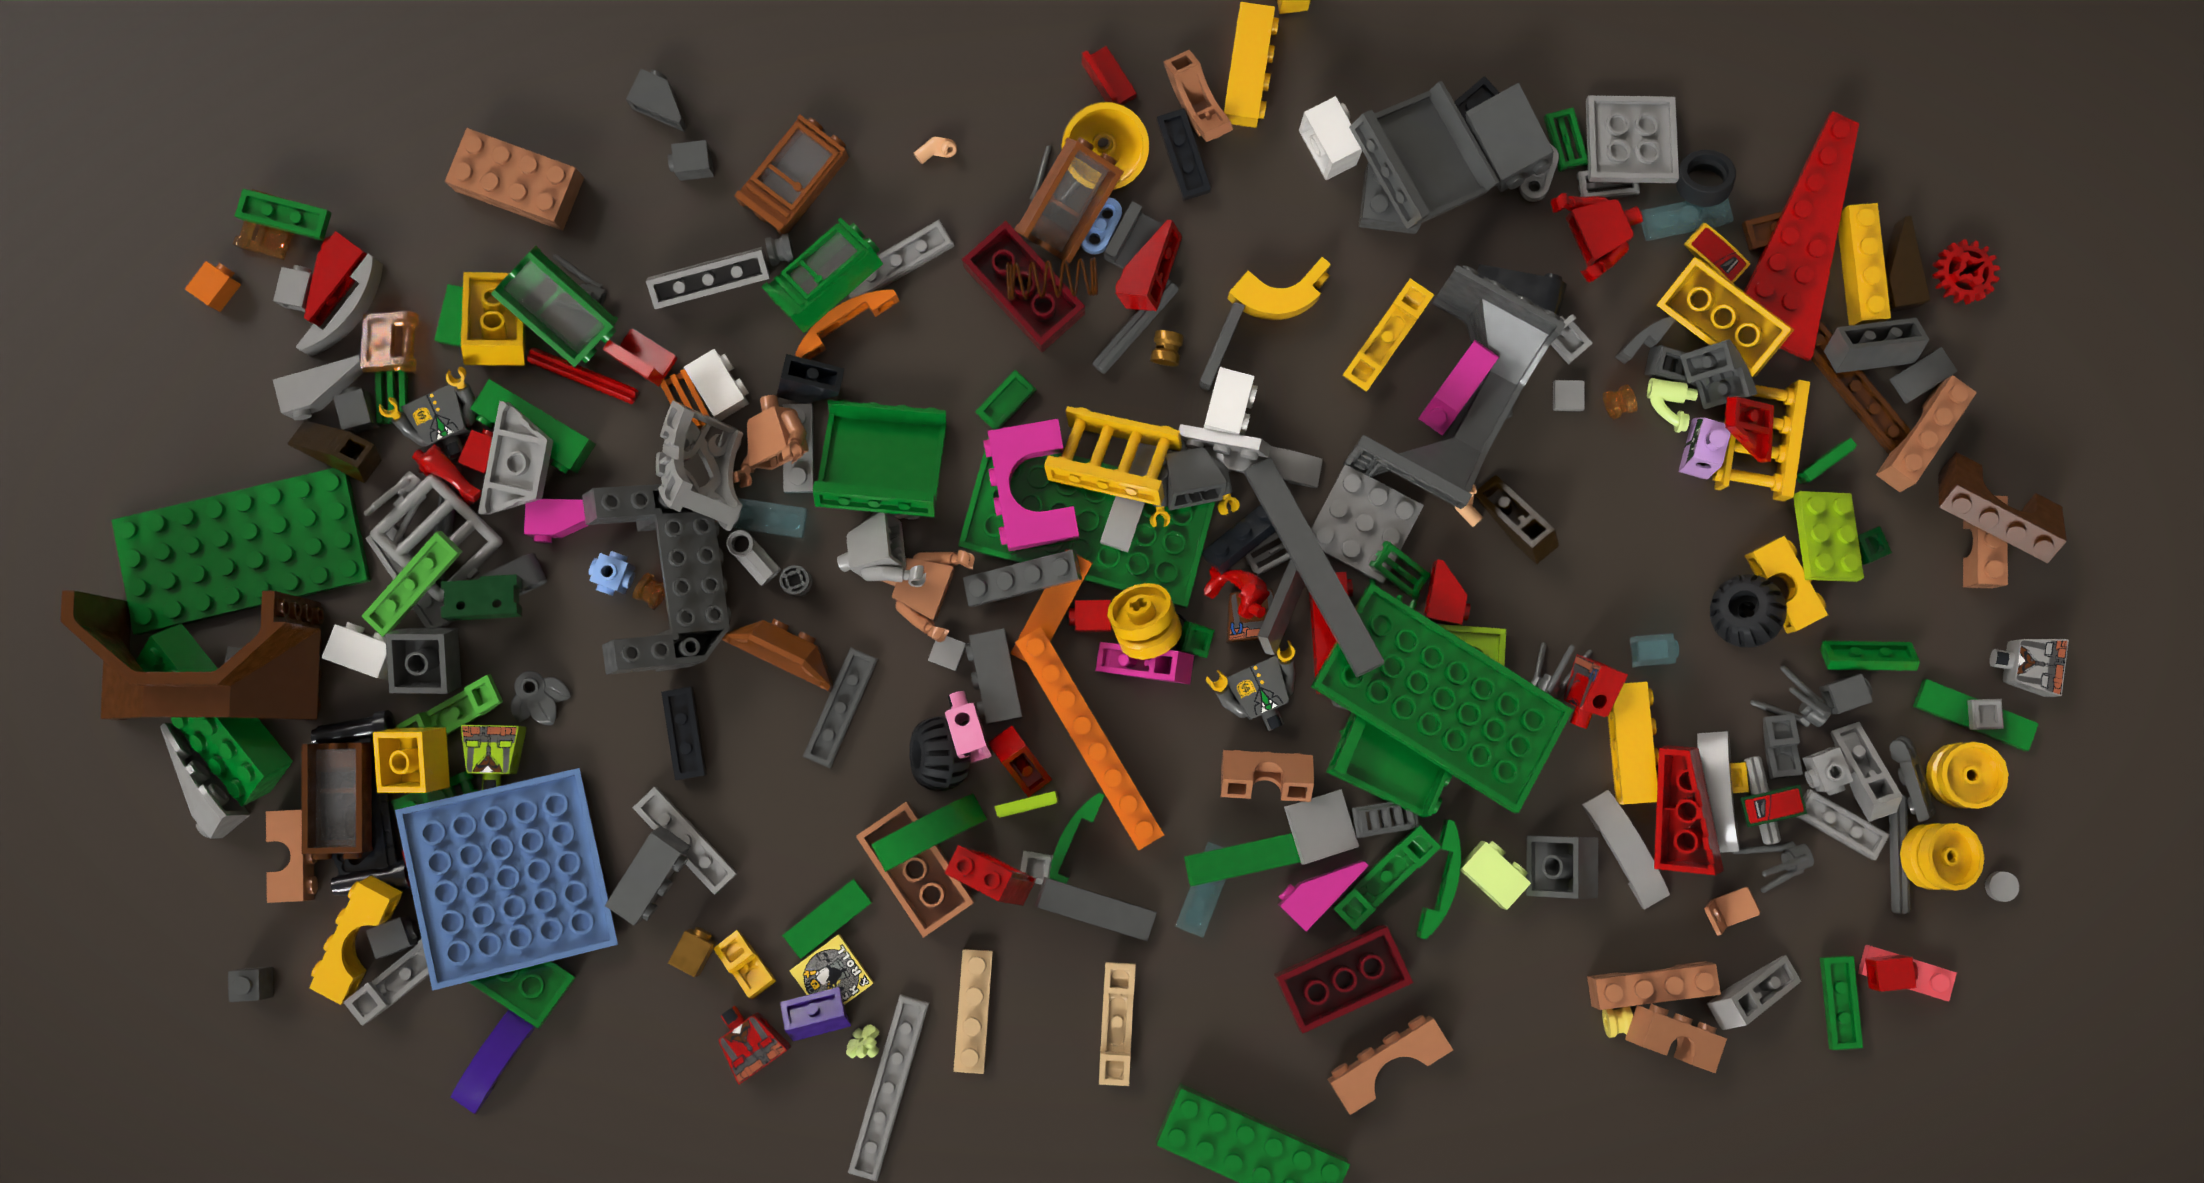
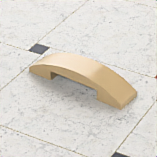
[1099,962,1136,1086]

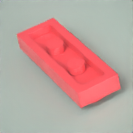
[1858,945,1957,1002]

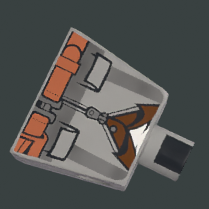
[1990,639,2069,697]

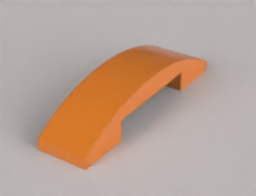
[795,290,900,360]

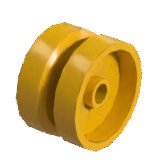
[1107,583,1182,660]
[1925,742,2009,809]
[1900,823,1984,891]

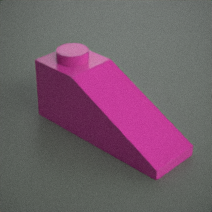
[1418,340,1499,436]
[524,499,589,543]
[1095,642,1194,685]
[1277,860,1369,932]

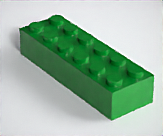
[136,623,293,806]
[1155,1083,1350,1183]

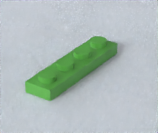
[361,531,463,637]

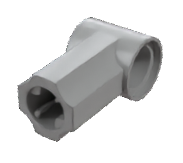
[726,530,781,586]

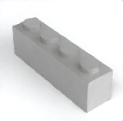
[646,247,770,309]

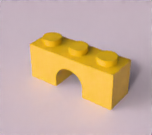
[1744,536,1828,633]

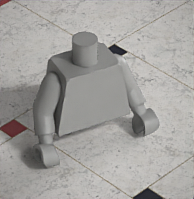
[837,512,926,587]

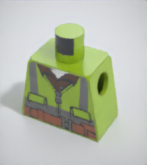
[461,725,526,790]

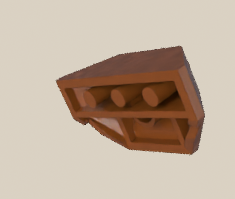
[722,618,834,692]

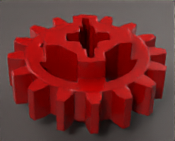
[1932,239,2000,305]

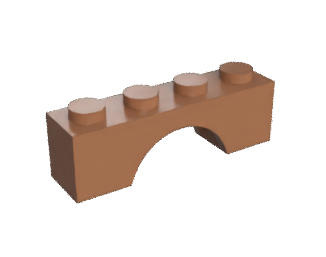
[1876,375,1977,492]
[1587,961,1721,1010]
[1327,1015,1453,1115]

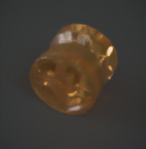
[1603,384,1638,420]
[632,573,665,610]

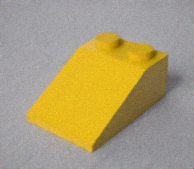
[461,272,525,366]

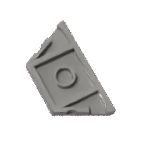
[478,401,553,515]

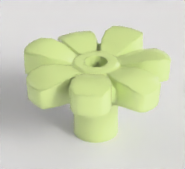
[846,1024,879,1058]

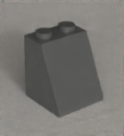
[1466,83,1554,192]

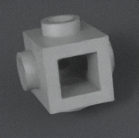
[1802,747,1853,795]

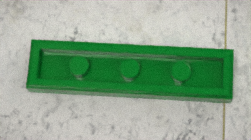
[1913,679,2039,751]
[1184,833,1301,886]

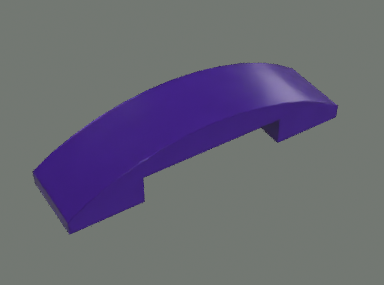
[451,1010,536,1114]

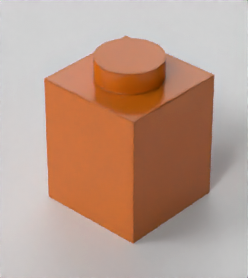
[185,261,241,312]

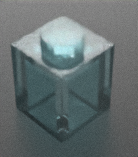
[1630,633,1679,667]

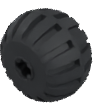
[1710,574,1787,648]
[909,716,971,791]

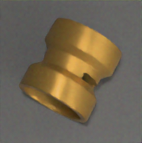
[1150,330,1184,366]

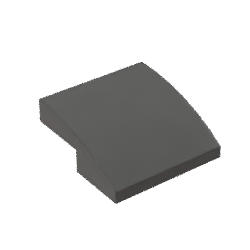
[1680,339,1757,410]

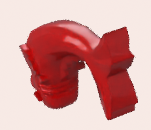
[412,444,481,507]
[1203,566,1270,619]

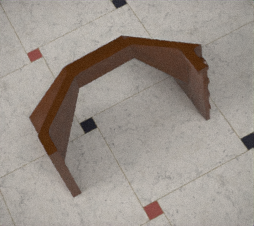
[60,590,324,720]

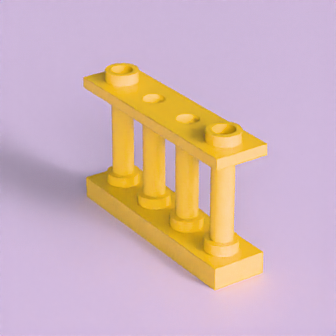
[1712,380,1810,501]
[1044,406,1182,506]

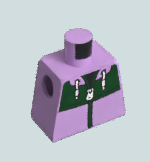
[1678,418,1731,480]

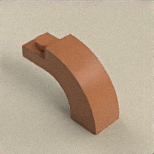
[1163,49,1233,142]

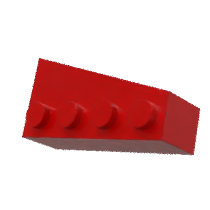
[1654,745,1724,876]

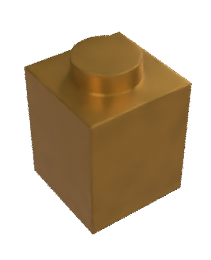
[668,927,717,977]

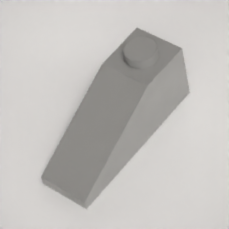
[273,355,370,420]
[1830,722,1903,822]
[1707,955,1801,1030]

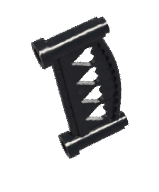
[311,710,411,897]

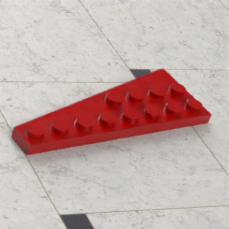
[1744,111,1859,361]

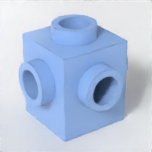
[589,551,635,596]

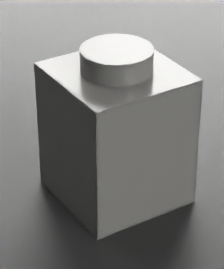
[273,265,313,312]

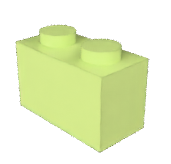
[1460,841,1531,910]

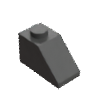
[626,69,687,132]

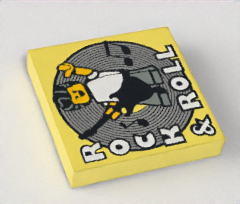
[789,934,874,1005]

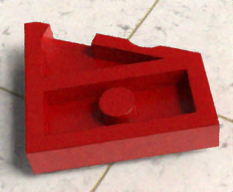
[1725,396,1774,463]

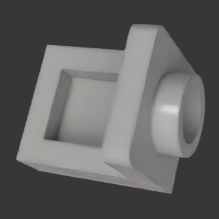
[1550,314,1593,364]

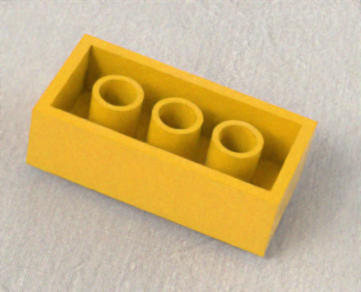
[1657,257,1795,377]

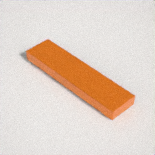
[1010,549,1093,662]

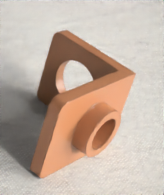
[1704,887,1761,936]

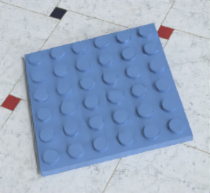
[395,768,618,991]

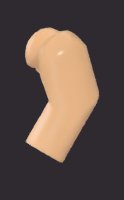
[913,137,957,164]
[1455,484,1483,527]

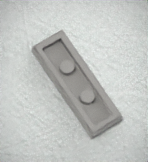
[1797,789,1890,861]

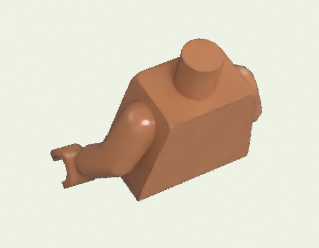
[733,395,809,488]
[882,550,975,642]

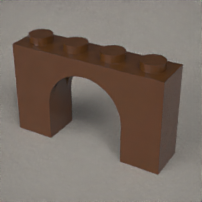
[1938,452,2067,563]

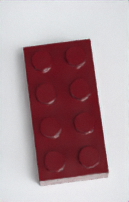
[962,220,1085,352]
[1274,924,1413,1034]

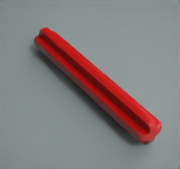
[527,347,639,404]

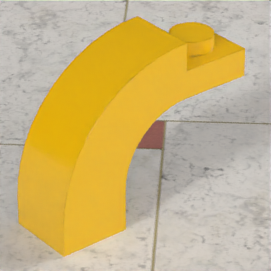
[1227,257,1331,320]

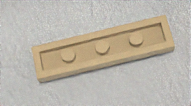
[954,949,993,1074]

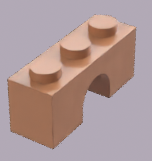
[1963,496,2008,589]
[1221,750,1314,802]
[266,810,318,903]
[1625,1004,1727,1073]

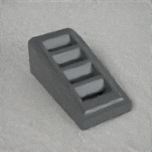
[1644,345,1697,388]
[1352,802,1419,838]

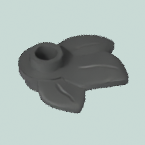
[511,671,571,725]

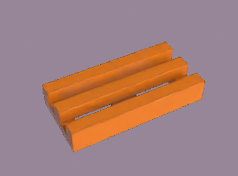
[660,369,711,429]

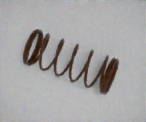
[1006,257,1098,300]

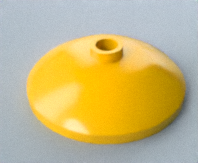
[1061,102,1149,190]

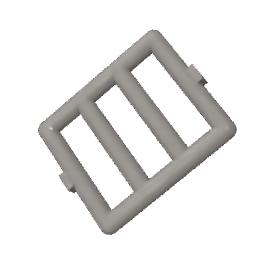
[370,473,503,602]

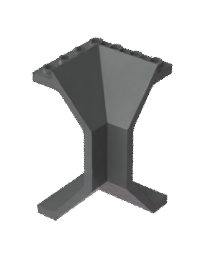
[1343,265,1565,509]

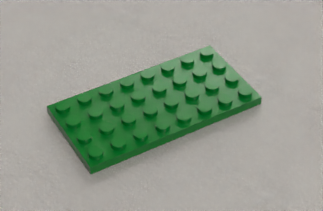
[958,437,1215,608]
[111,468,371,635]
[1311,583,1573,814]

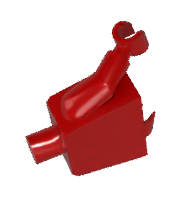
[1551,193,1643,283]

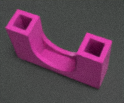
[983,419,1079,551]

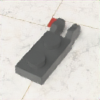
[1889,735,1936,822]

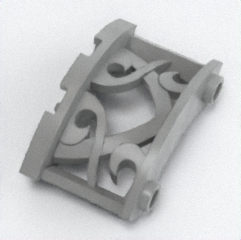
[656,400,743,531]

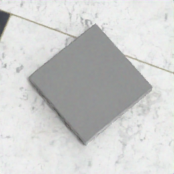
[1284,789,1359,865]

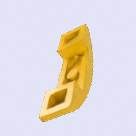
[1342,278,1434,392]

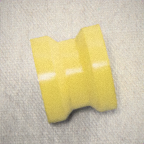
[1602,1006,1633,1038]

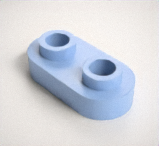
[1081,197,1122,254]

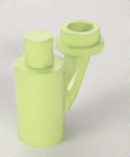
[1647,378,1698,433]

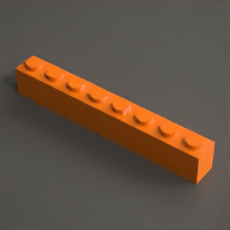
[1015,627,1164,851]

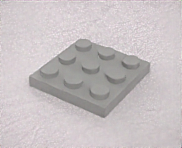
[1586,95,1679,183]
[1311,464,1424,584]

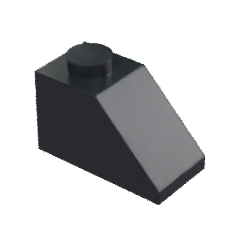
[776,354,844,404]

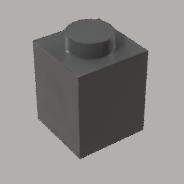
[668,140,714,181]
[333,387,381,434]
[1819,674,1873,714]
[366,916,420,959]
[228,966,274,1002]

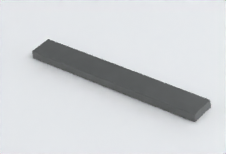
[1244,457,1385,677]

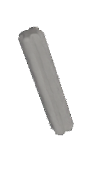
[1744,756,1781,845]

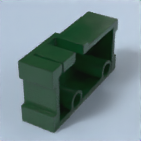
[441,574,522,621]

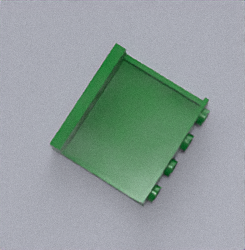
[813,400,947,517]
[1326,712,1453,818]

